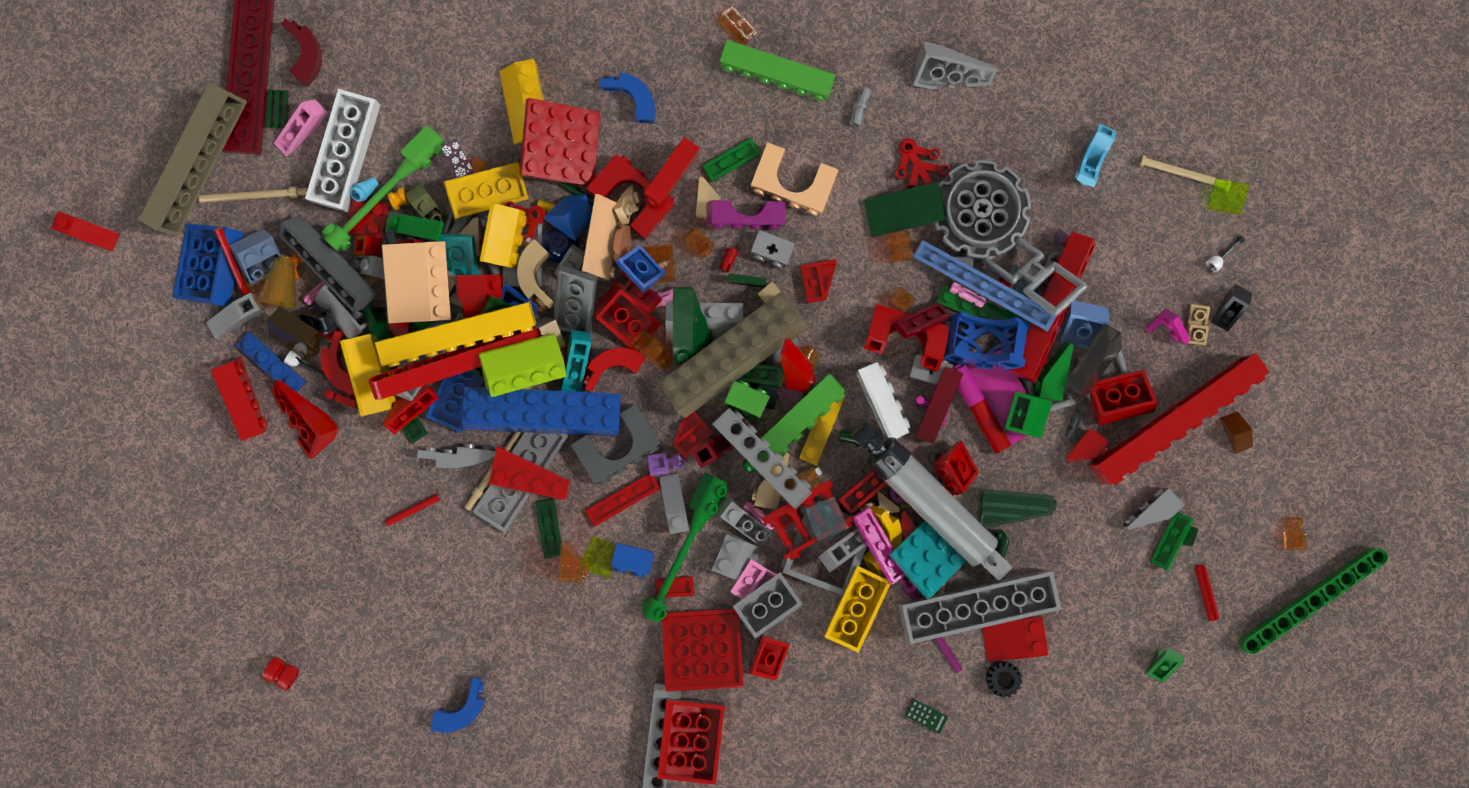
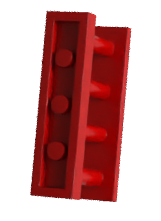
[761,480,853,561]

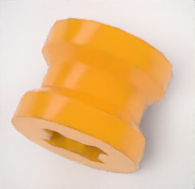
[387,187,410,211]

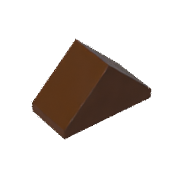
[1220,412,1253,454]

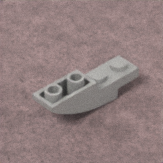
[417,444,496,468]

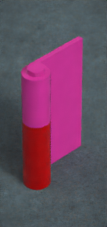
[952,350,1028,454]

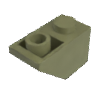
[405,183,447,222]

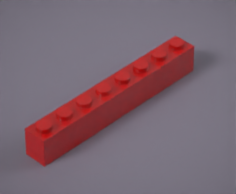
[1011,231,1096,384]

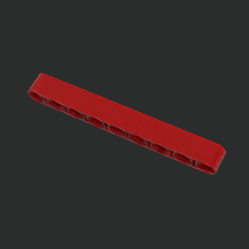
[368,325,540,400]

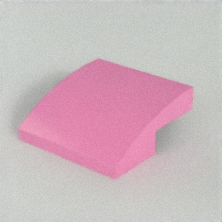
[730,559,777,599]

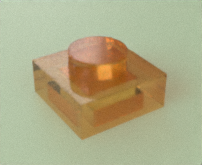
[890,287,916,312]

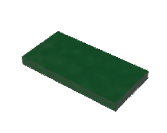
[864,182,947,237]

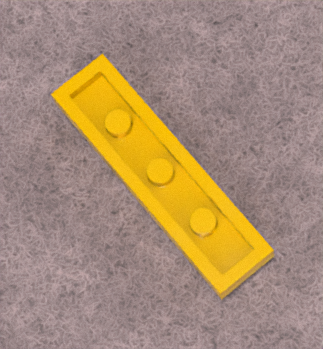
[799,394,846,466]

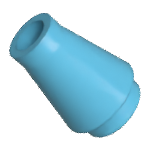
[350,178,379,202]

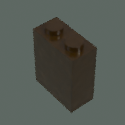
[267,306,320,361]

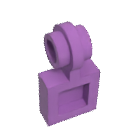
[647,453,685,476]

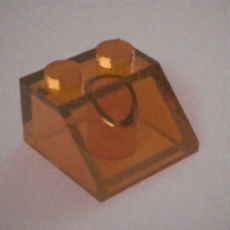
[558,541,590,584]

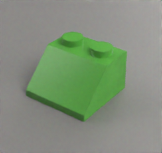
[723,380,770,423]

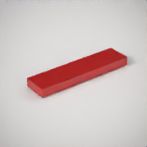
[585,473,661,527]

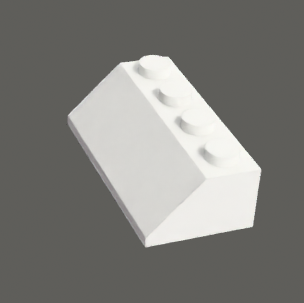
[855,362,910,440]

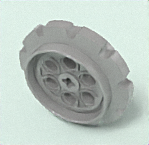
[934,160,1031,259]

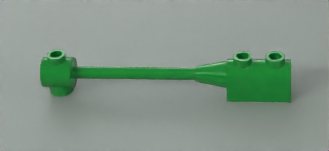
[641,472,728,623]

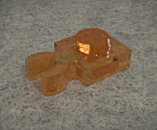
[1284,517,1306,551]

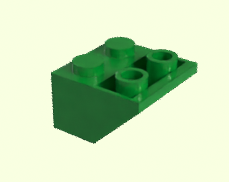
[1004,391,1053,439]

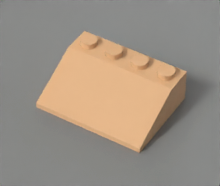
[582,194,620,282]
[382,241,451,323]

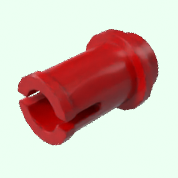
[719,247,738,272]

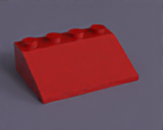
[657,699,725,785]

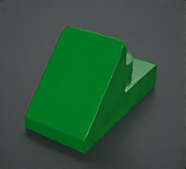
[1146,648,1185,683]

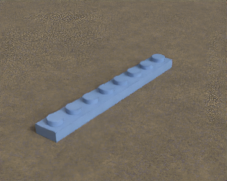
[913,240,1057,332]

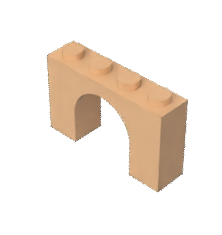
[751,142,839,216]

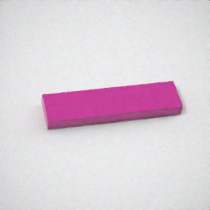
[852,507,906,585]

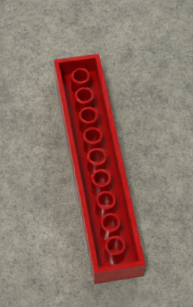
[1089,353,1269,486]

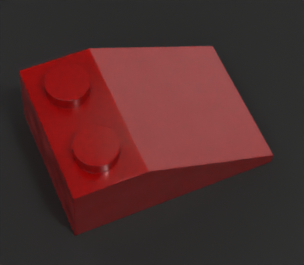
[593,284,661,352]
[982,615,1049,661]

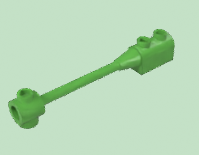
[322,125,445,251]

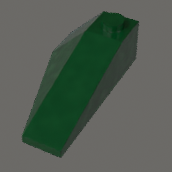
[673,287,712,363]

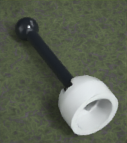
[1206,236,1245,272]
[284,350,328,380]

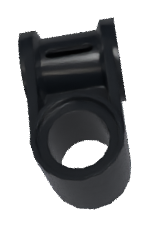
[299,305,337,334]

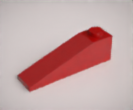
[456,275,502,318]
[271,379,339,459]

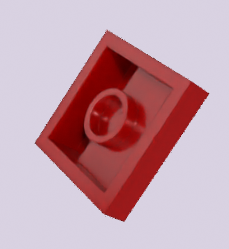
[934,441,979,496]

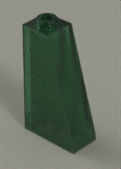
[979,489,1057,528]

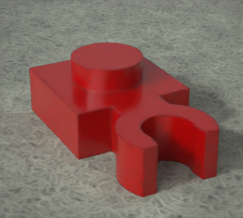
[324,389,358,409]

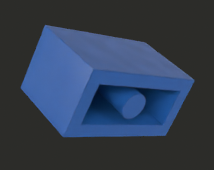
[611,542,654,578]

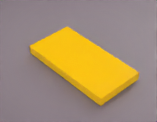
[443,162,529,219]

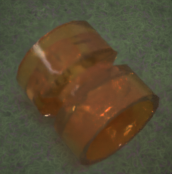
[885,231,914,263]

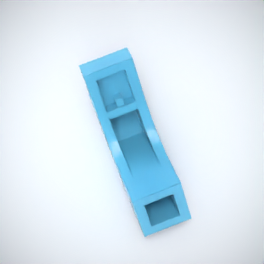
[1075,123,1116,188]

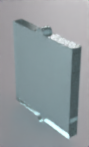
[805,497,848,541]

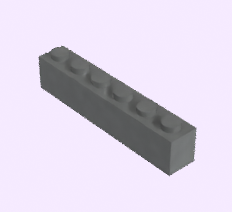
[278,215,376,313]

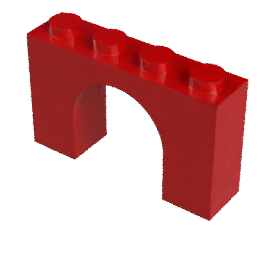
[587,154,675,240]
[864,304,950,371]

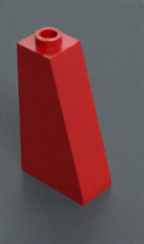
[644,137,700,208]

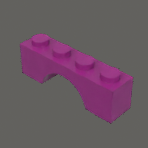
[706,200,786,230]

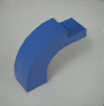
[599,72,656,124]
[430,676,486,733]

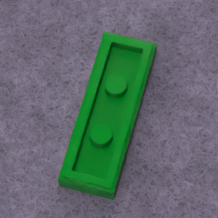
[702,138,761,183]
[1150,512,1194,572]

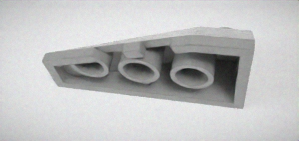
[913,41,998,89]

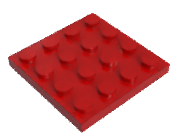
[519,98,600,187]
[662,609,744,692]

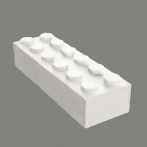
[305,89,380,213]

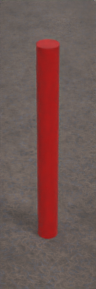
[214,227,249,297]

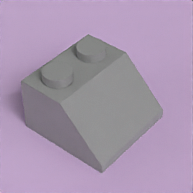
[712,533,762,580]

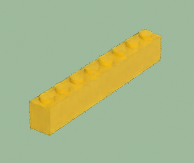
[375,301,537,367]

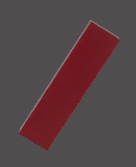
[915,366,963,444]

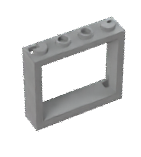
[780,502,867,595]

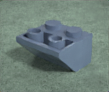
[229,229,286,285]

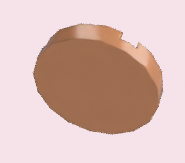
[613,225,632,261]

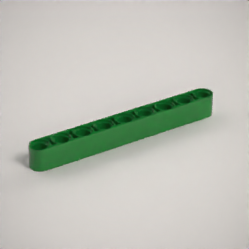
[1238,547,1388,654]

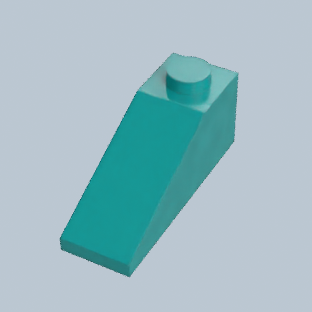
[561,330,592,392]

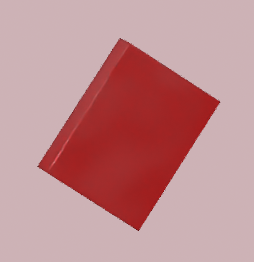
[748,634,790,680]

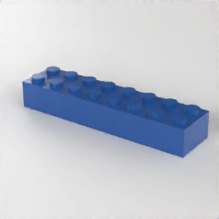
[462,387,621,436]

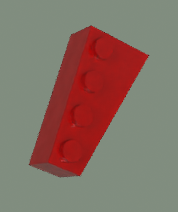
[211,356,268,441]
[489,446,572,500]

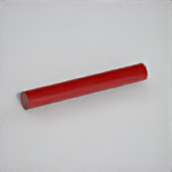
[385,494,440,526]

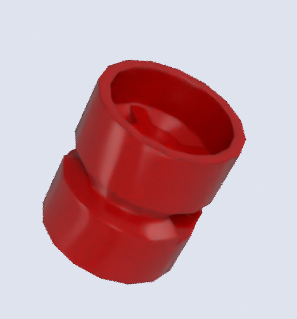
[262,656,300,691]

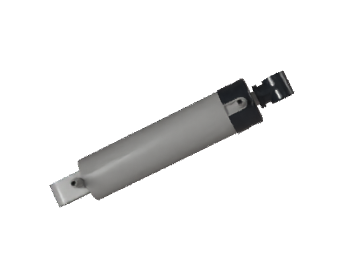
[851,422,1013,581]

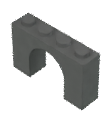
[571,404,661,485]

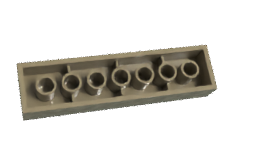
[139,82,247,236]
[658,291,809,418]

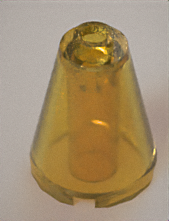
[257,255,296,309]

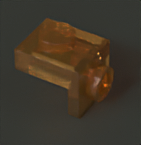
[682,226,715,258]

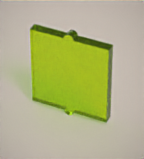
[1207,178,1250,215]
[580,535,616,579]

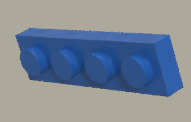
[236,331,307,393]

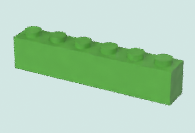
[720,40,835,102]
[752,373,846,462]

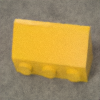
[480,203,526,269]

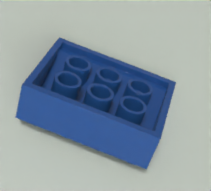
[172,223,244,307]

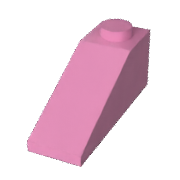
[274,99,328,157]

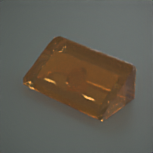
[716,6,758,45]

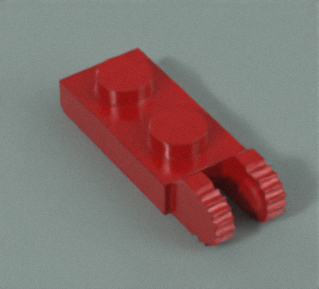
[613,271,663,314]

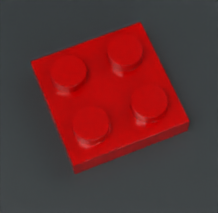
[346,198,390,238]

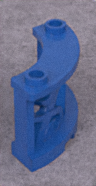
[944,312,1031,370]

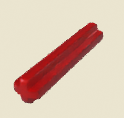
[1194,564,1220,621]

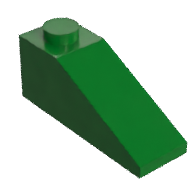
[385,212,444,241]
[1034,341,1074,401]

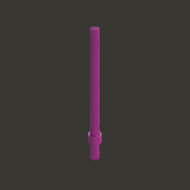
[899,576,962,673]

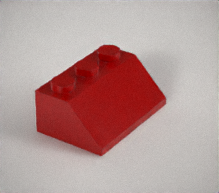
[1088,369,1158,426]

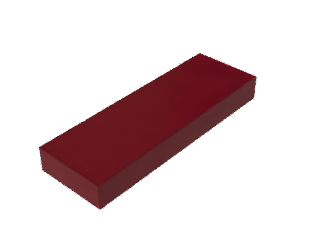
[894,302,951,339]

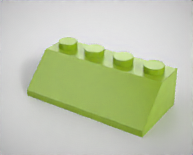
[479,333,566,397]

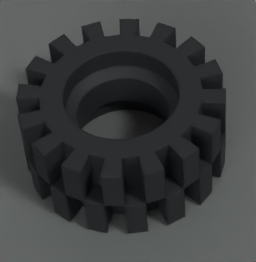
[985,661,1023,698]

